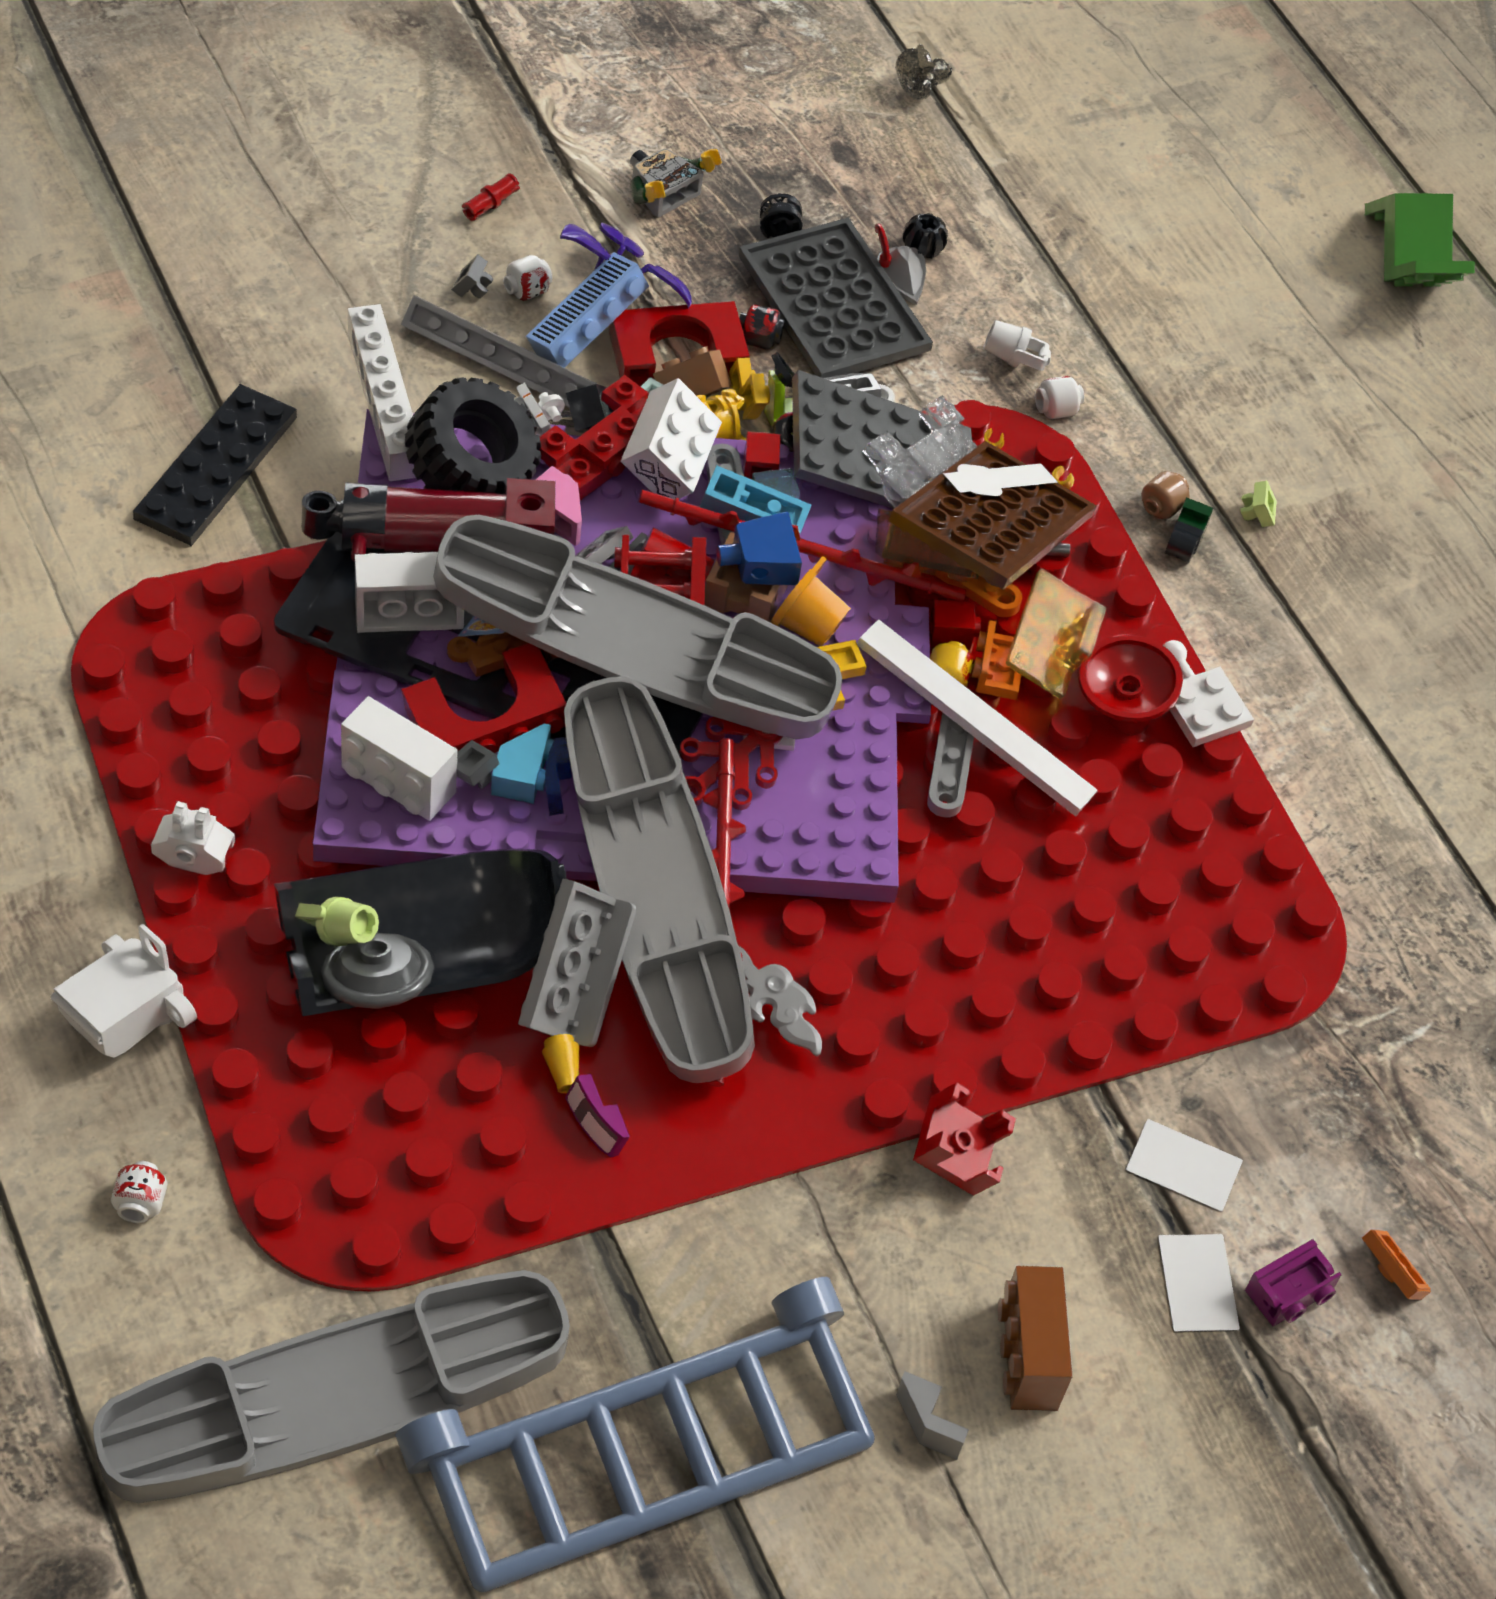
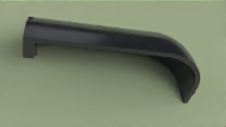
[274,849,567,1016]

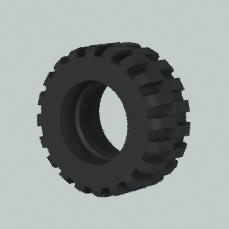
[405,377,541,494]

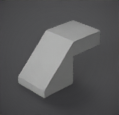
[896,1371,969,1460]

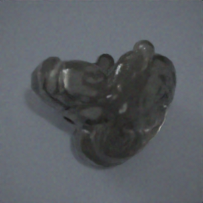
[895,44,952,100]

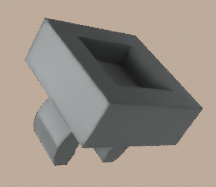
[451,254,494,299]
[457,740,499,790]

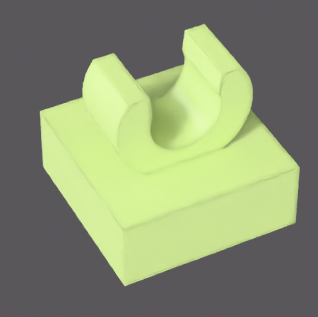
[1240,480,1277,527]

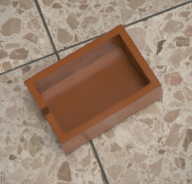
[998,1266,1072,1411]

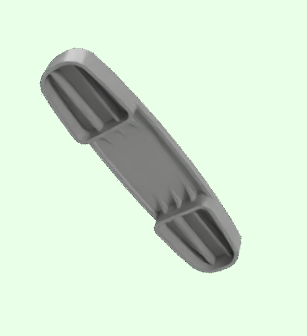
[433,515,842,739]
[564,676,755,1083]
[93,1270,570,1503]

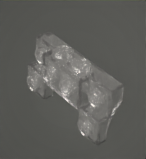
[863,395,978,508]

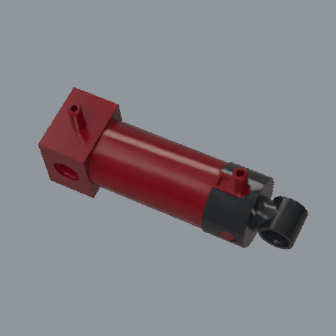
[301,478,556,562]

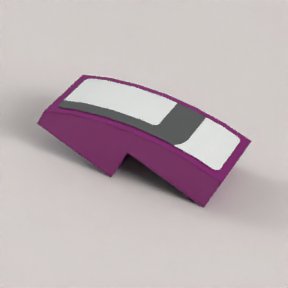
[565,1074,630,1157]

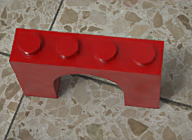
[609,301,750,387]
[401,643,567,753]

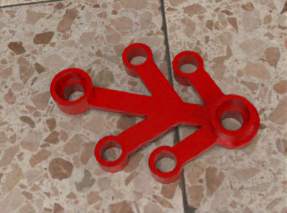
[679,716,783,810]

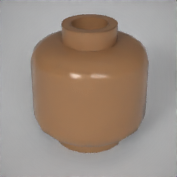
[1141,471,1190,519]

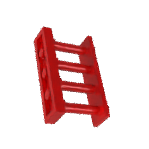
[614,535,707,605]

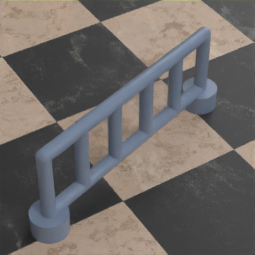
[395,1277,875,1592]

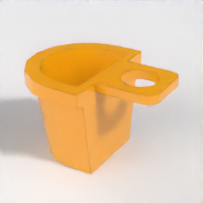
[770,556,851,646]

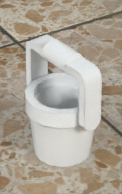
[983,320,1051,371]

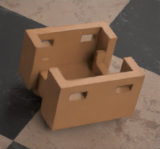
[704,532,788,622]

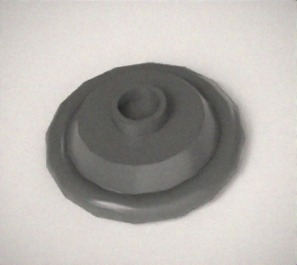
[320,933,435,1009]

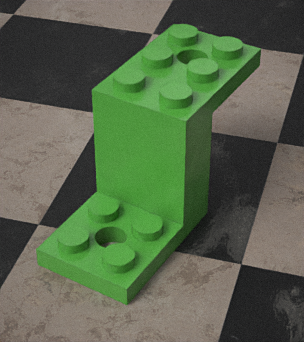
[1365,193,1475,287]

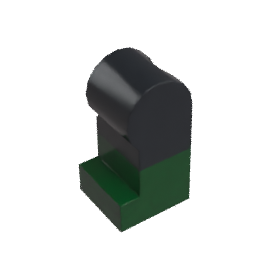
[1165,497,1214,563]

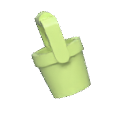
[295,897,379,946]

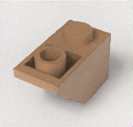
[653,347,733,396]

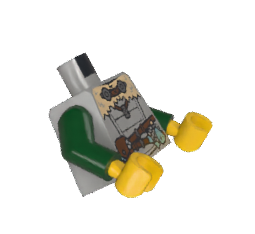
[630,149,722,218]

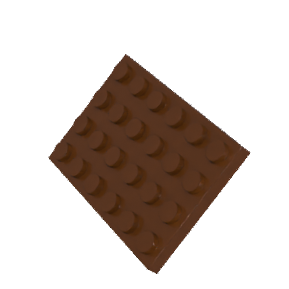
[888,441,1097,590]

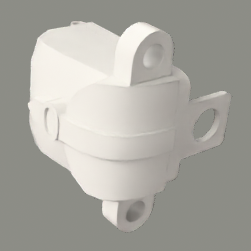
[51,924,197,1058]

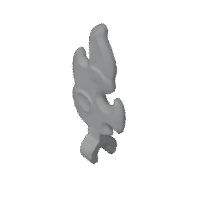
[739,947,822,1056]

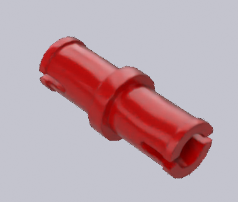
[462,173,520,221]

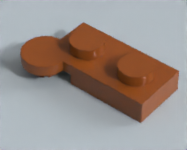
[447,632,541,677]

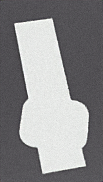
[943,464,1058,496]

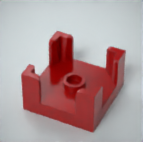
[913,1082,1016,1196]

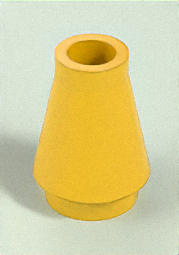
[542,1034,579,1093]

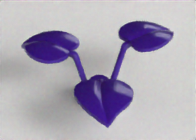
[560,223,692,308]

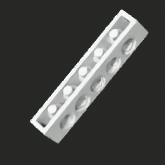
[348,304,416,481]

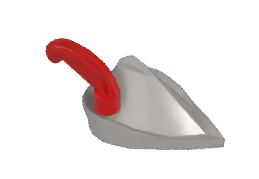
[874,223,926,305]

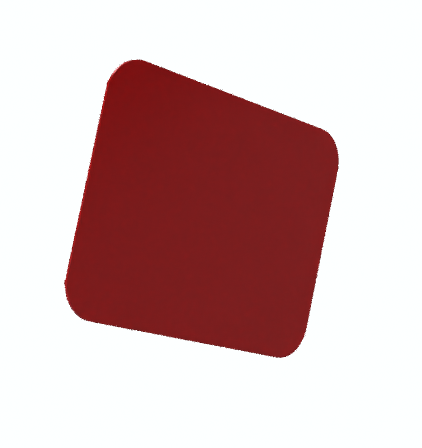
[71,400,1347,1292]

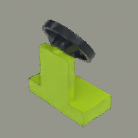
[764,352,795,434]

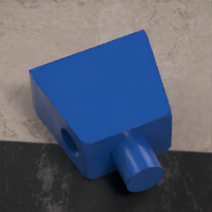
[716,512,802,585]

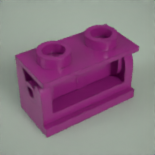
[1245,1239,1342,1327]

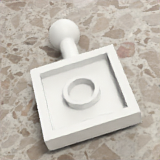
[1163,640,1254,747]

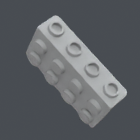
[518,878,636,1047]

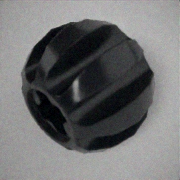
[903,213,948,259]

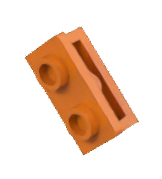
[972,620,1026,700]

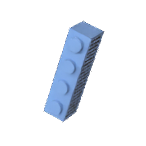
[526,252,649,368]

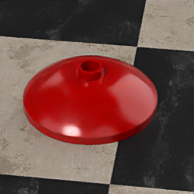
[1079,635,1183,722]

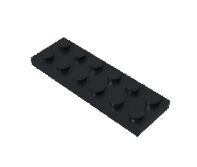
[133,384,297,546]

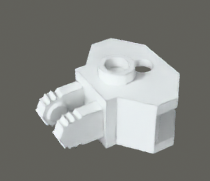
[151,801,235,875]

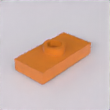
[1362,1230,1431,1300]

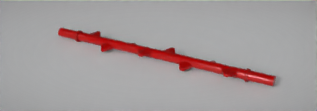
[638,489,966,602]
[703,738,746,1087]

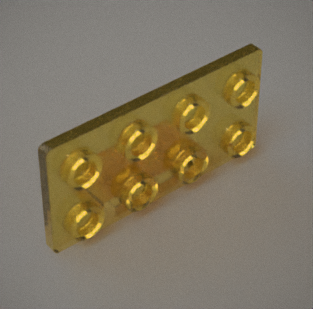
[1006,569,1106,699]

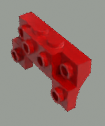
[538,375,649,501]

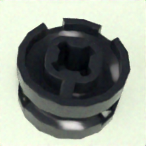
[760,193,803,238]

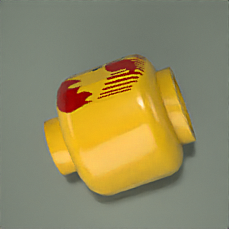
[930,641,975,687]

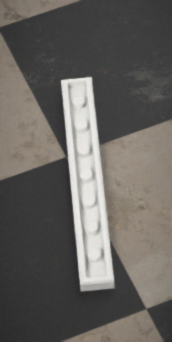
[857,619,1097,816]

